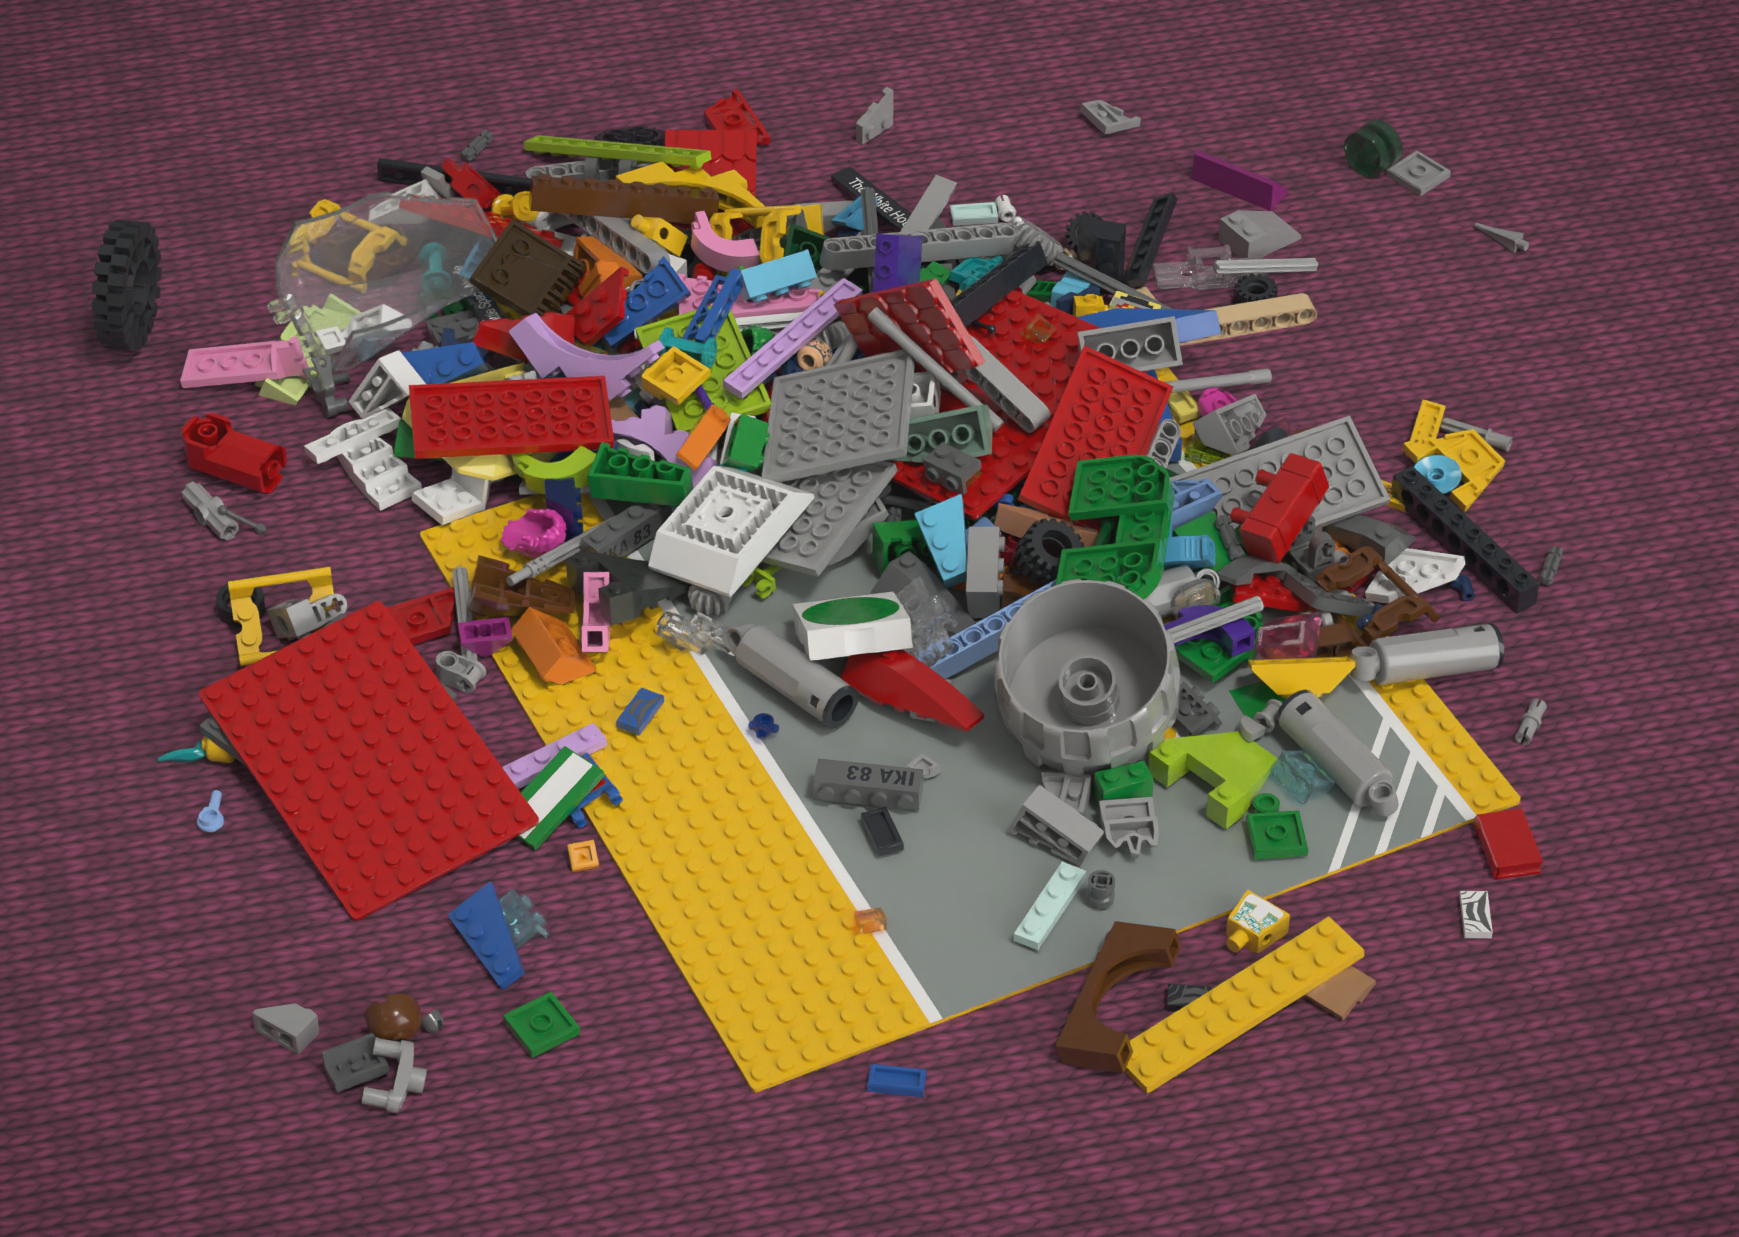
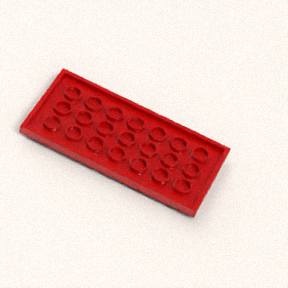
[1017,345,1173,533]
[409,376,614,459]

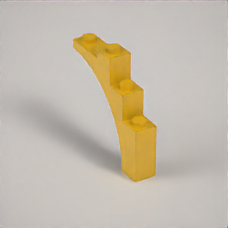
[616,161,765,228]

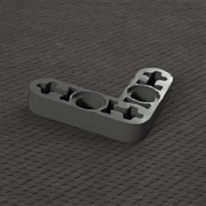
[1283,571,1375,617]

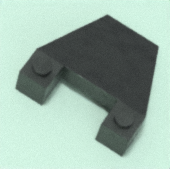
[565,552,692,625]

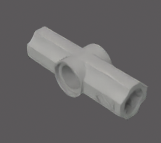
[181,481,239,541]

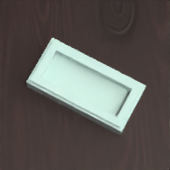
[950,202,998,226]

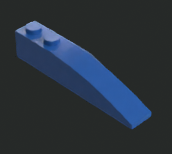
[1077,308,1221,343]

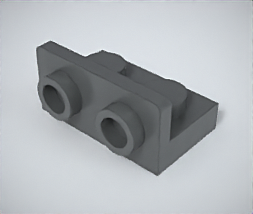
[1176,682,1223,736]

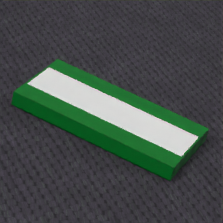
[515,746,605,851]

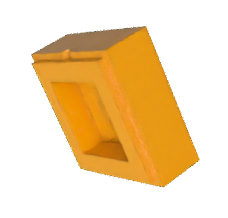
[567,840,599,873]

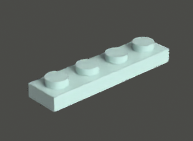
[1014,862,1086,950]

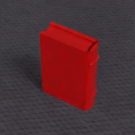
[1473,808,1543,880]

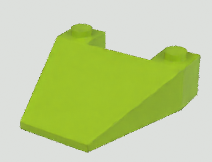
[1148,731,1278,830]

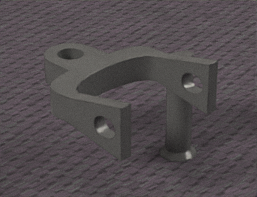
[302,354,350,418]

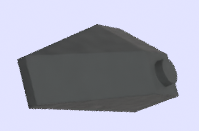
[1322,514,1416,564]
[871,551,976,636]

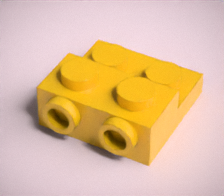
[641,346,711,405]

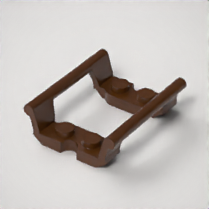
[1315,546,1440,647]

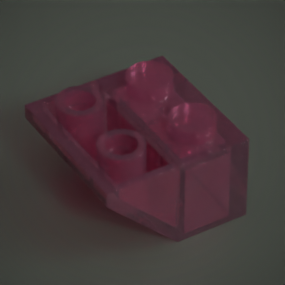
[1256,612,1322,660]

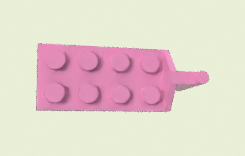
[180,337,309,388]

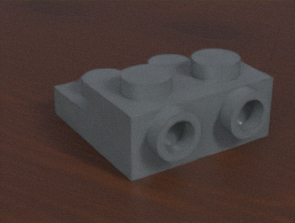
[425,310,479,347]

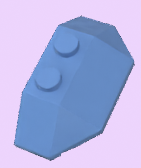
[1171,479,1223,532]

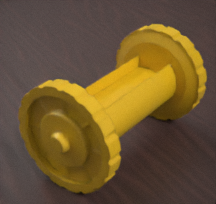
[491,191,539,222]

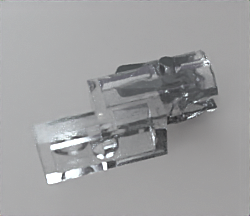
[656,611,736,657]

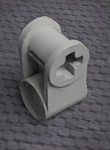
[436,651,487,694]

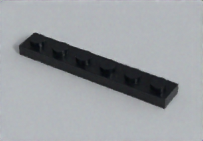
[1121,193,1178,288]

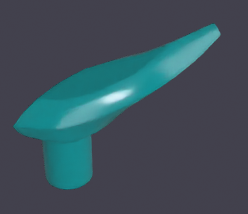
[158,740,206,762]

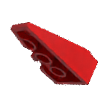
[471,312,574,364]

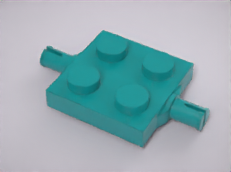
[949,255,1003,291]

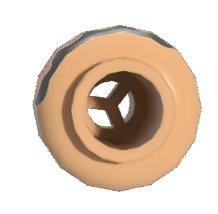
[796,340,832,371]

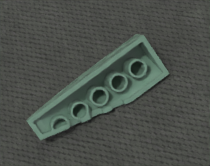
[889,405,993,462]

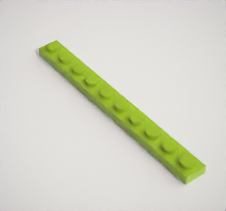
[523,135,712,169]

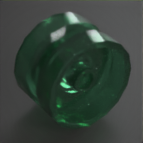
[1344,119,1403,178]

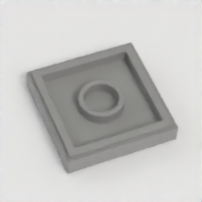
[1386,151,1451,196]

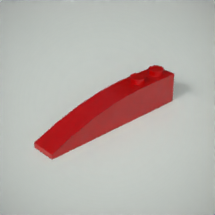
[841,649,985,732]

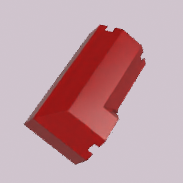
[181,413,287,494]

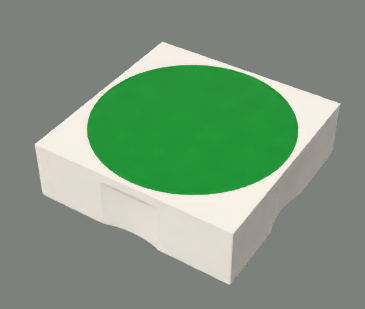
[793,592,913,661]

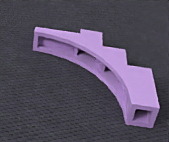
[509,313,665,401]
[611,405,718,488]

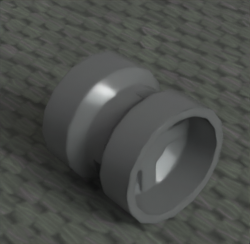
[1087,870,1115,908]

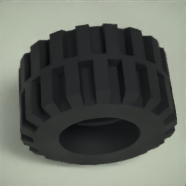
[1015,518,1085,587]

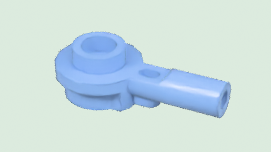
[197,790,224,832]

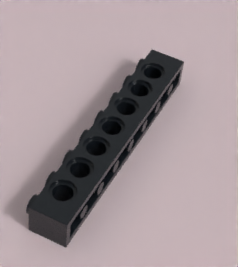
[1391,466,1540,614]

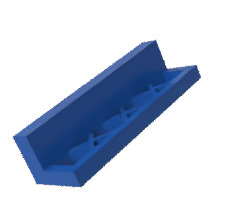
[682,268,743,344]

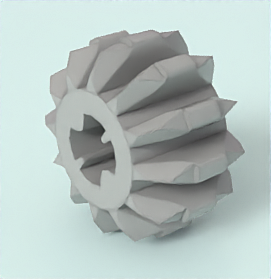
[688,584,731,616]

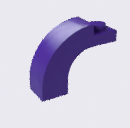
[1164,605,1255,658]

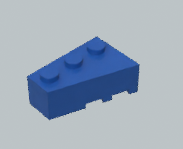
[402,342,488,384]

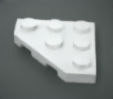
[1365,548,1465,604]

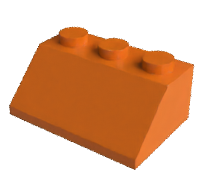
[511,607,597,685]

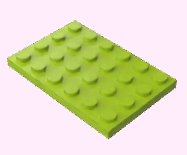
[635,305,772,432]

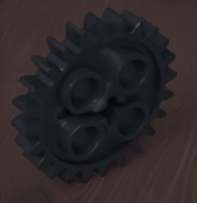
[594,126,665,147]

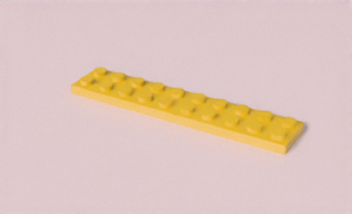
[1125,916,1364,1094]

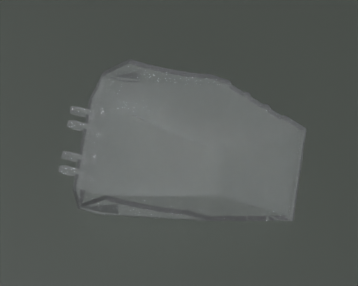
[267,192,498,372]

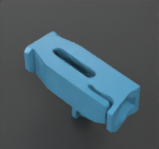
[1114,518,1216,571]

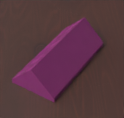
[1192,150,1289,211]

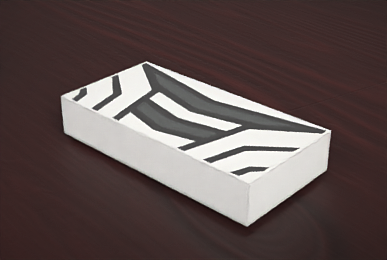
[1459,891,1493,938]

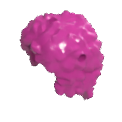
[500,508,566,559]

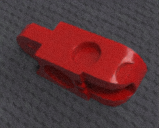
[441,158,502,209]

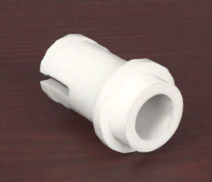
[995,195,1016,222]

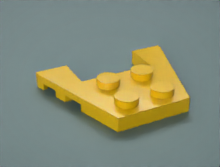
[1402,429,1505,512]

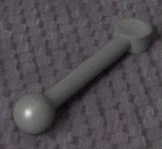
[218,505,266,534]

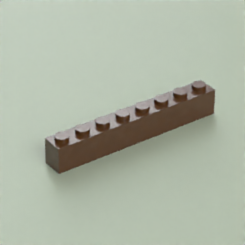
[529,174,719,223]

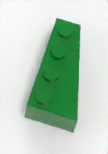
[588,442,694,506]
[872,519,971,575]

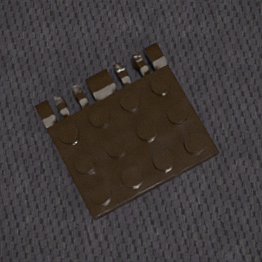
[468,219,587,316]

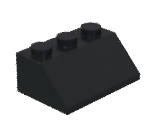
[1078,216,1126,295]

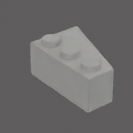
[1007,784,1105,866]

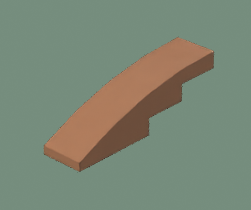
[994,503,1098,547]

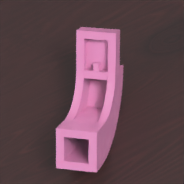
[691,211,760,272]
[582,572,610,652]

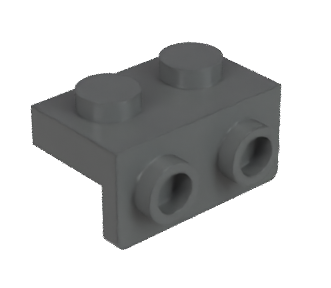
[923,442,982,495]
[321,1033,390,1092]

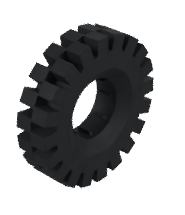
[92,219,162,351]

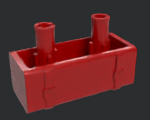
[1230,453,1329,564]

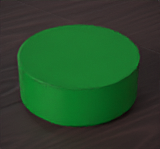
[1253,793,1280,813]

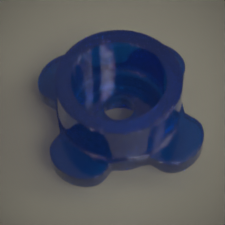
[748,713,779,739]

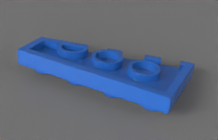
[604,256,691,349]
[447,881,525,990]

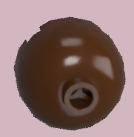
[364,993,422,1042]

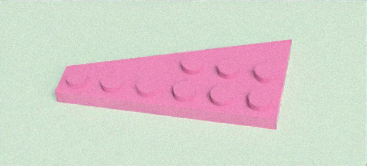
[678,273,822,318]

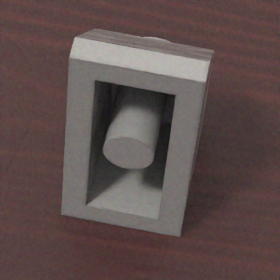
[252,1003,320,1055]

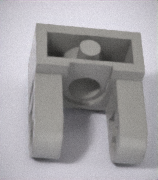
[267,594,347,640]

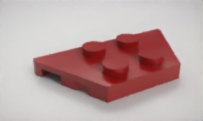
[704,89,771,145]
[566,266,629,346]
[1231,574,1317,614]
[386,587,455,645]

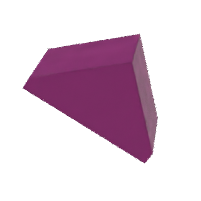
[457,617,513,658]

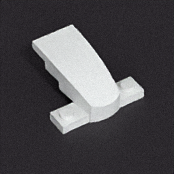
[304,408,422,511]

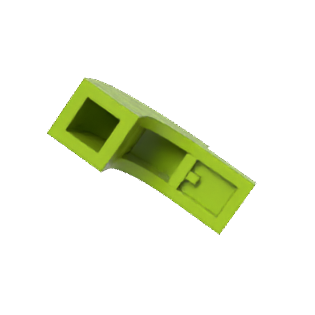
[512,446,596,495]

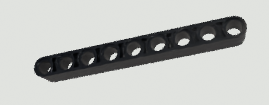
[950,241,1048,327]

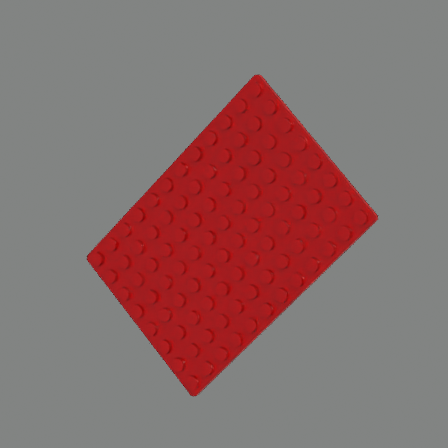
[884,290,1148,519]
[199,601,539,921]

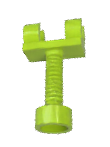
[742,565,782,599]

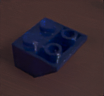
[544,477,583,542]

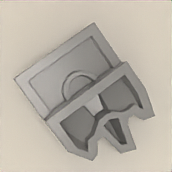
[1099,797,1159,858]

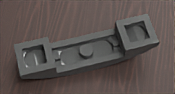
[1217,555,1298,585]

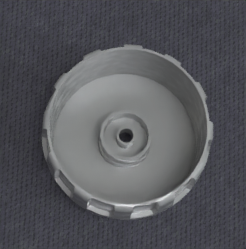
[994,579,1180,776]

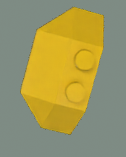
[1248,656,1355,698]

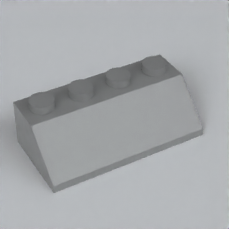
[1076,316,1183,372]

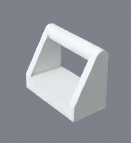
[349,304,411,342]

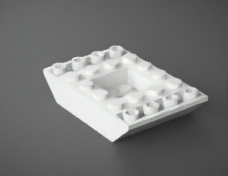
[648,466,815,598]

